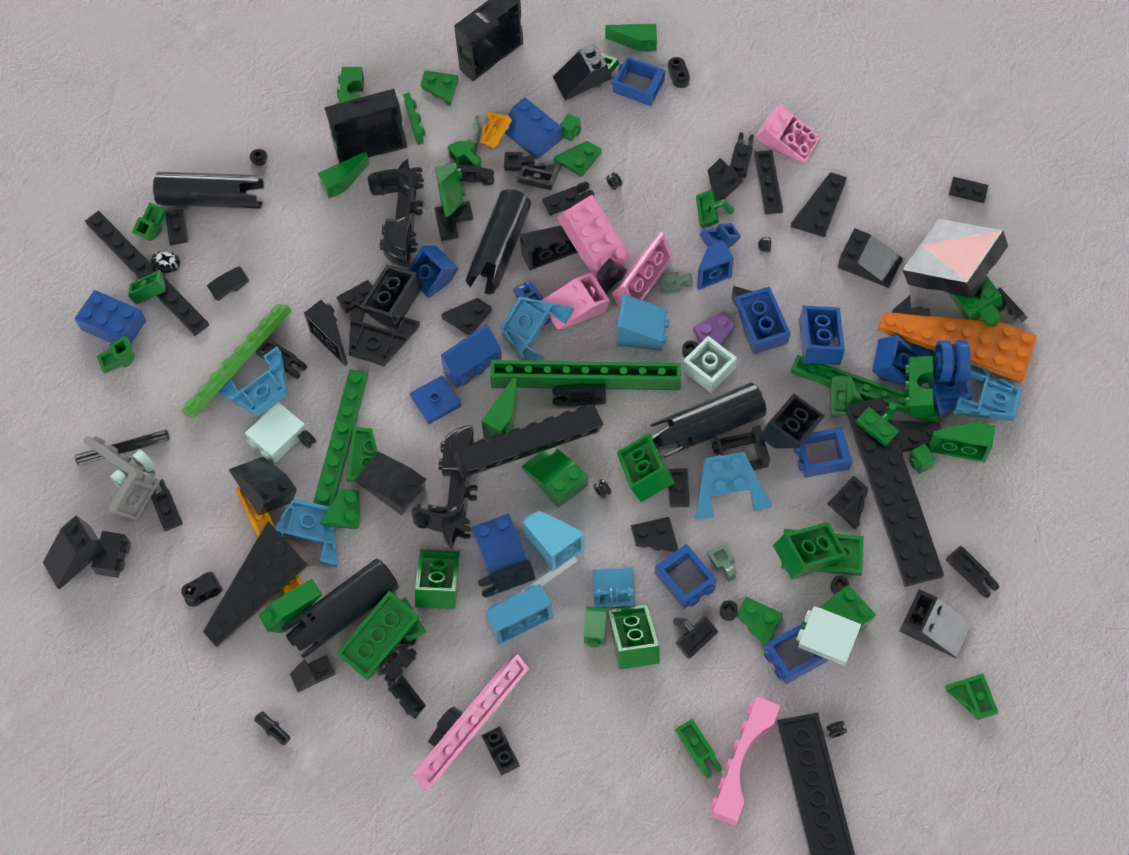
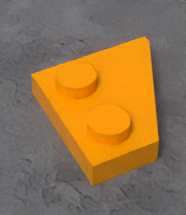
[480,111,512,149]

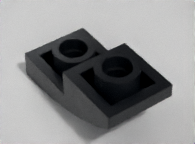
[206,266,250,301]
[481,726,520,776]

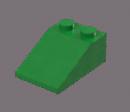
[434,163,466,217]
[481,377,519,440]
[928,421,995,463]
[617,433,675,502]
[521,447,588,508]
[773,522,848,580]
[415,549,460,609]
[800,585,876,633]
[608,604,660,669]

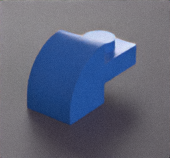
[699,223,741,248]

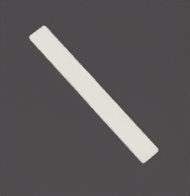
[521,556,578,593]

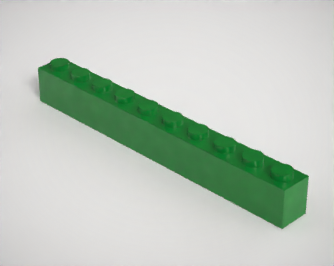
[490,360,681,390]

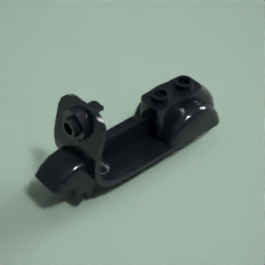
[367,159,424,268]
[411,425,478,549]

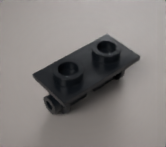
[378,644,417,683]
[387,674,426,719]

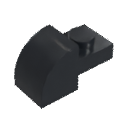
[428,706,463,747]

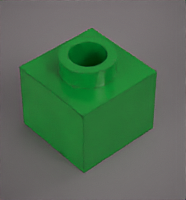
[560,113,582,142]
[909,444,936,474]

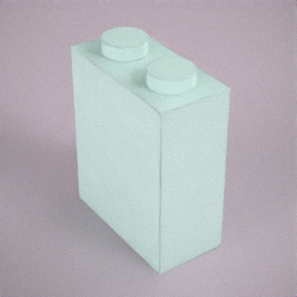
[245,402,307,463]
[796,606,861,666]

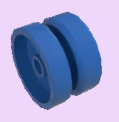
[934,340,970,382]

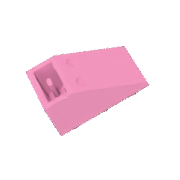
[755,104,821,163]
[541,272,610,331]

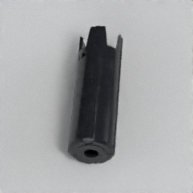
[153,172,264,209]
[465,189,532,295]
[650,382,767,458]
[281,558,399,659]

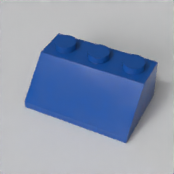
[505,97,562,160]
[441,324,502,388]

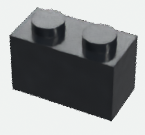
[91,531,131,578]

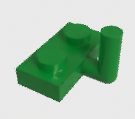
[696,189,734,229]
[856,402,899,447]

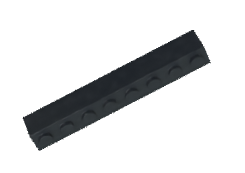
[453,405,604,479]

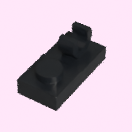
[997,287,1028,322]

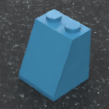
[617,294,670,351]

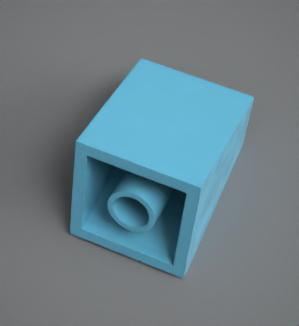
[523,511,585,572]

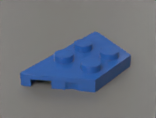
[922,354,973,418]

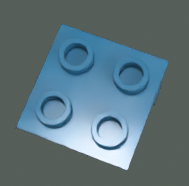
[592,568,635,608]

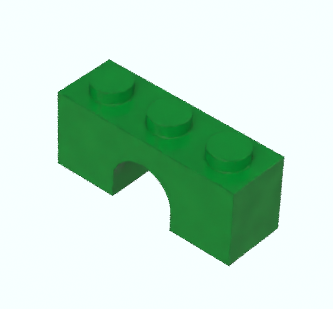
[336,67,364,104]
[905,356,934,416]

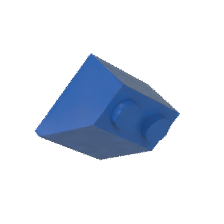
[697,241,734,290]
[408,245,459,298]
[872,335,919,385]

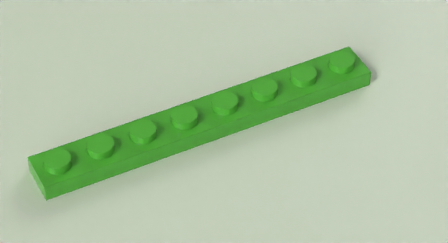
[181,304,292,418]

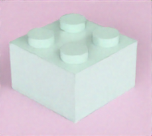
[682,336,737,393]

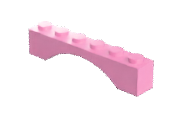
[710,697,781,826]

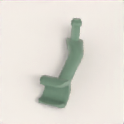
[467,115,481,150]

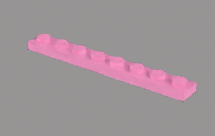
[412,654,529,790]

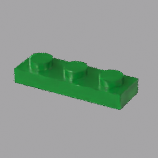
[403,92,426,145]

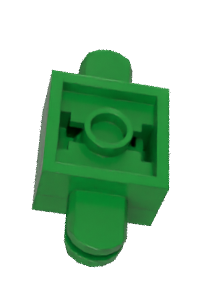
[950,276,1002,327]

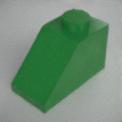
[584,606,607,647]

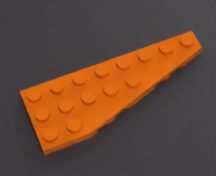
[877,312,1037,383]

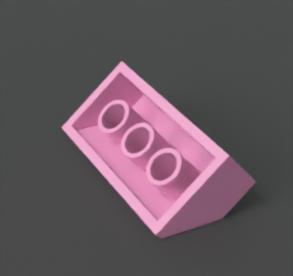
[612,233,673,306]

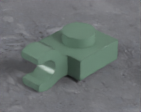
[660,272,693,293]
[707,544,737,582]

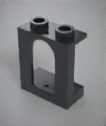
[712,425,770,470]

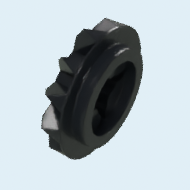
[150,250,180,273]

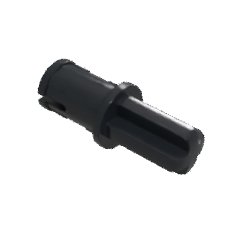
[254,711,291,745]

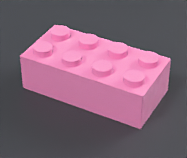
[556,195,631,279]

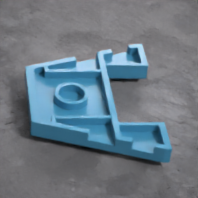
[500,296,574,361]
[219,347,288,417]
[954,364,1022,421]
[695,452,772,520]
[274,499,338,568]

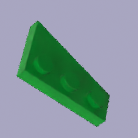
[346,426,377,483]

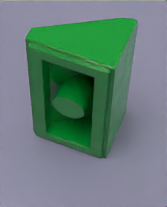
[128,270,166,304]

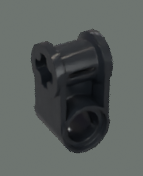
[181,572,223,607]

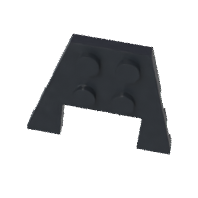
[349,301,420,367]

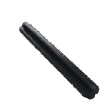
[75,429,170,465]

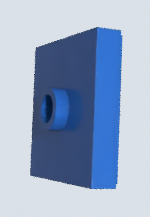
[409,376,461,424]

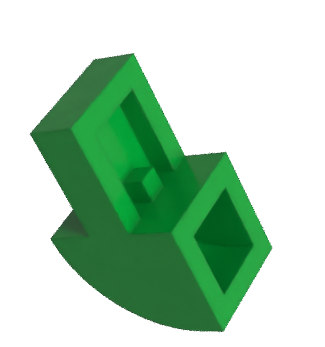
[448,141,482,168]
[131,202,167,241]
[97,336,135,374]

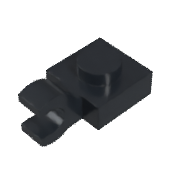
[504,152,535,171]

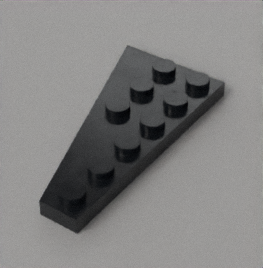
[203,521,309,647]

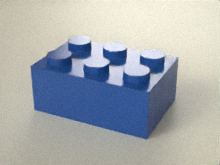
[74,290,146,343]
[799,305,845,365]

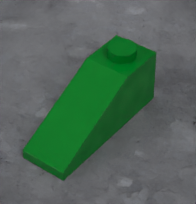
[605,24,657,52]
[318,152,369,198]
[258,579,323,633]

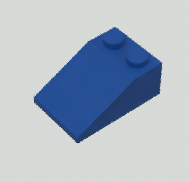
[735,286,791,355]
[472,513,526,586]

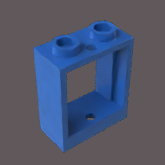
[611,57,665,106]
[793,427,852,478]
[655,544,717,609]
[764,625,828,684]

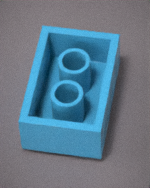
[486,584,553,645]

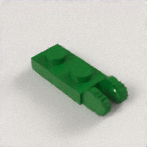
[674,719,722,779]

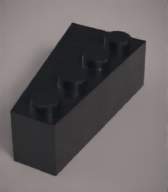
[520,225,578,271]

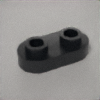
[668,57,690,88]

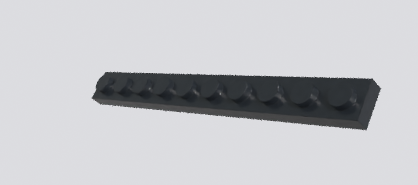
[85,211,209,336]

